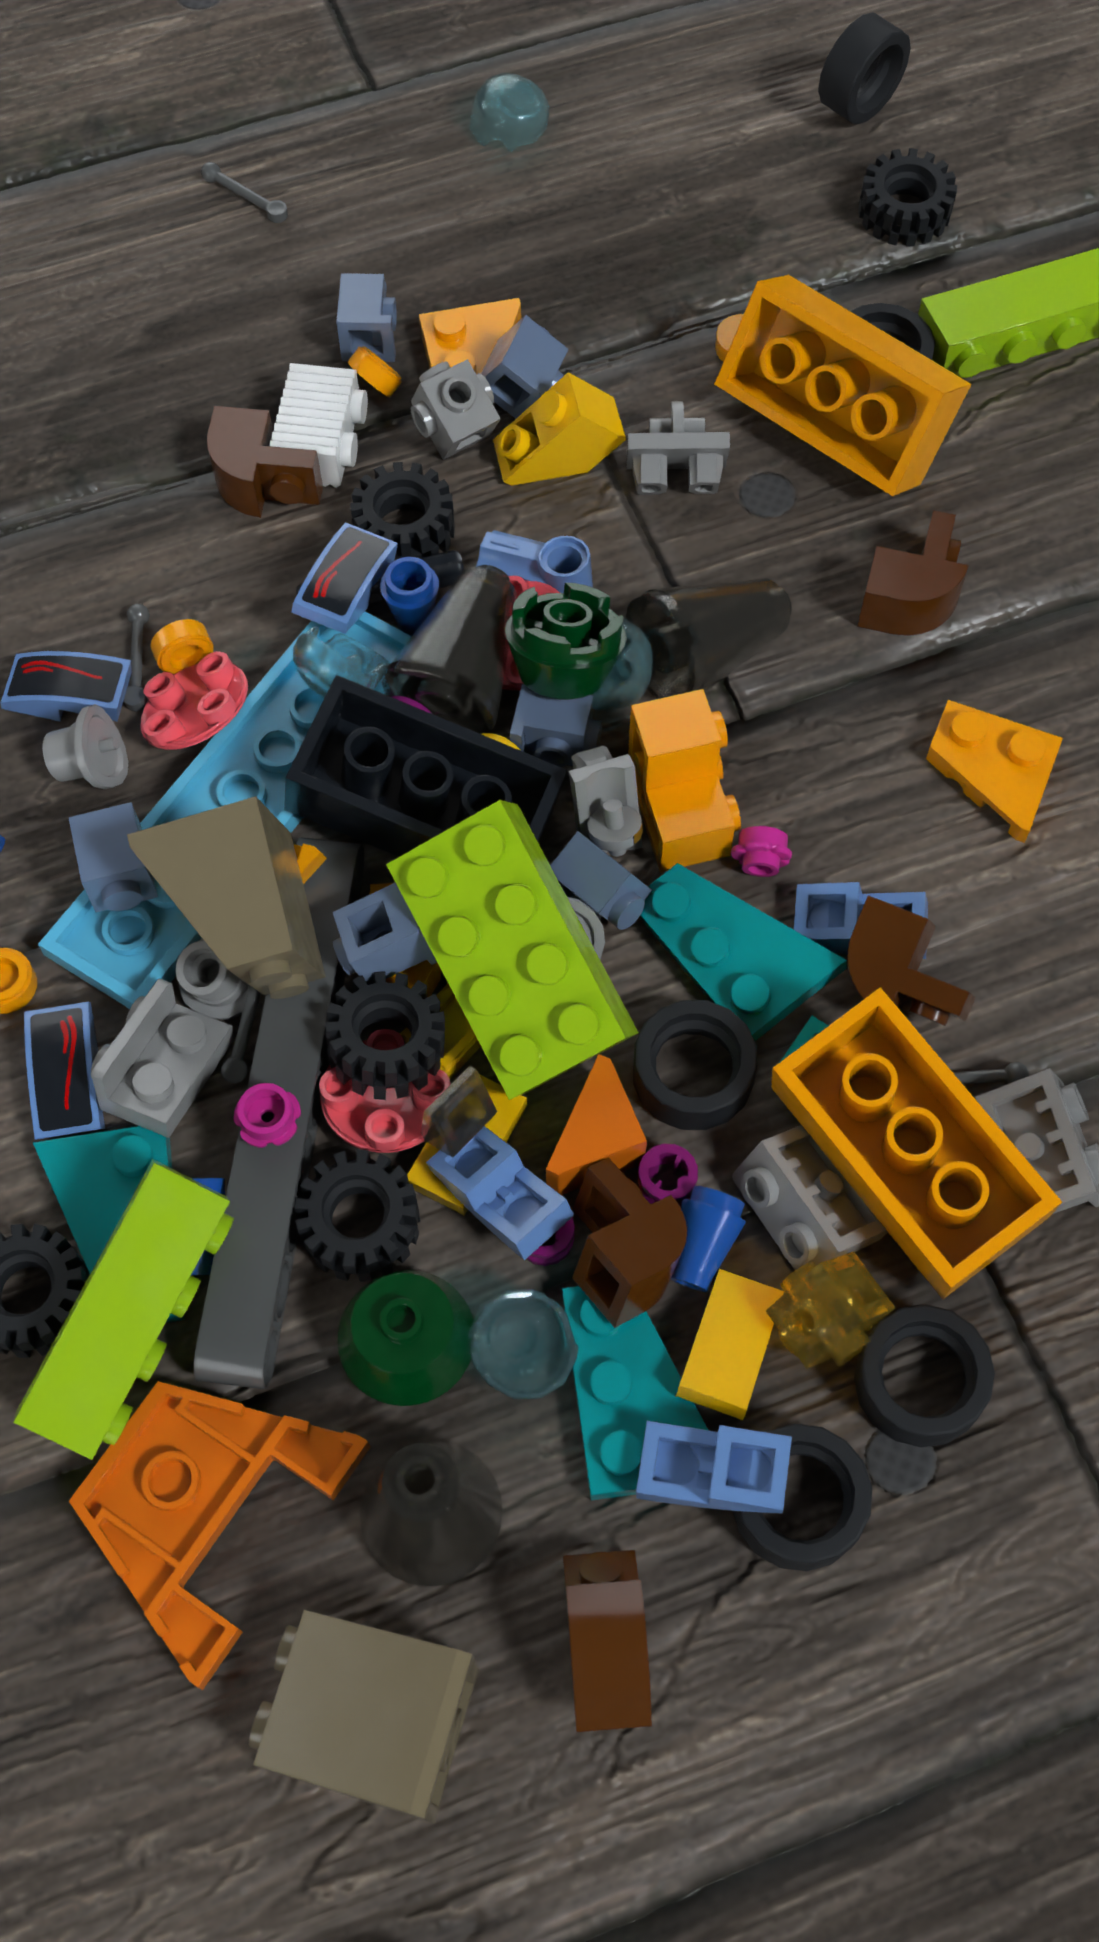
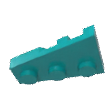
[639,863,848,1041]
[33,1126,185,1323]
[562,1286,708,1501]

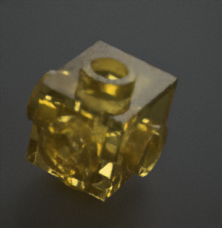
[766,1251,895,1369]

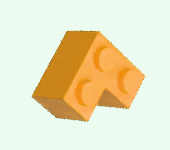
[628,689,741,872]

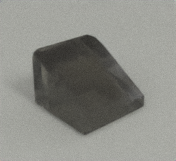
[421,1066,497,1158]

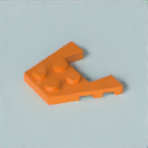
[69,1381,371,1690]

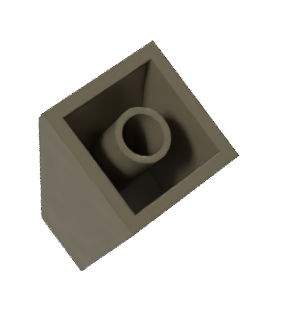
[127,796,326,999]
[249,1610,479,1824]

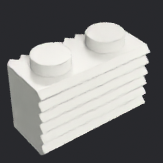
[270,363,368,488]

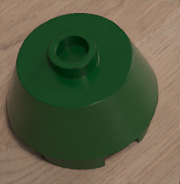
[505,583,627,700]
[337,1270,475,1406]

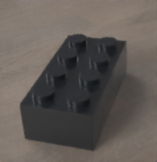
[284,675,567,857]

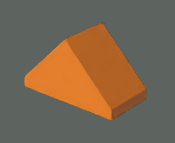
[546,1054,647,1195]

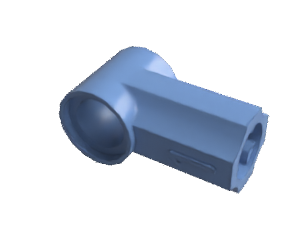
[476,530,593,593]

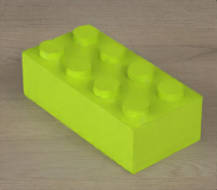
[386,800,639,1100]

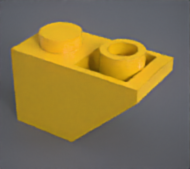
[493,372,626,486]

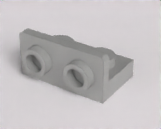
[91,978,234,1138]
[975,1068,1099,1214]
[732,1125,888,1284]

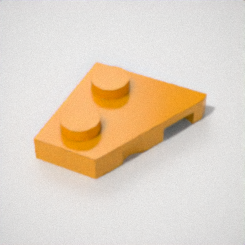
[419,298,521,374]
[926,700,1063,843]

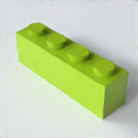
[918,248,1099,378]
[13,1159,234,1460]

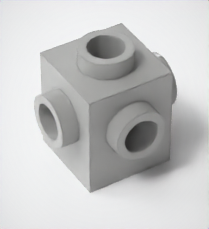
[411,359,501,460]

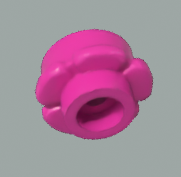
[731,826,792,877]
[234,1083,301,1148]

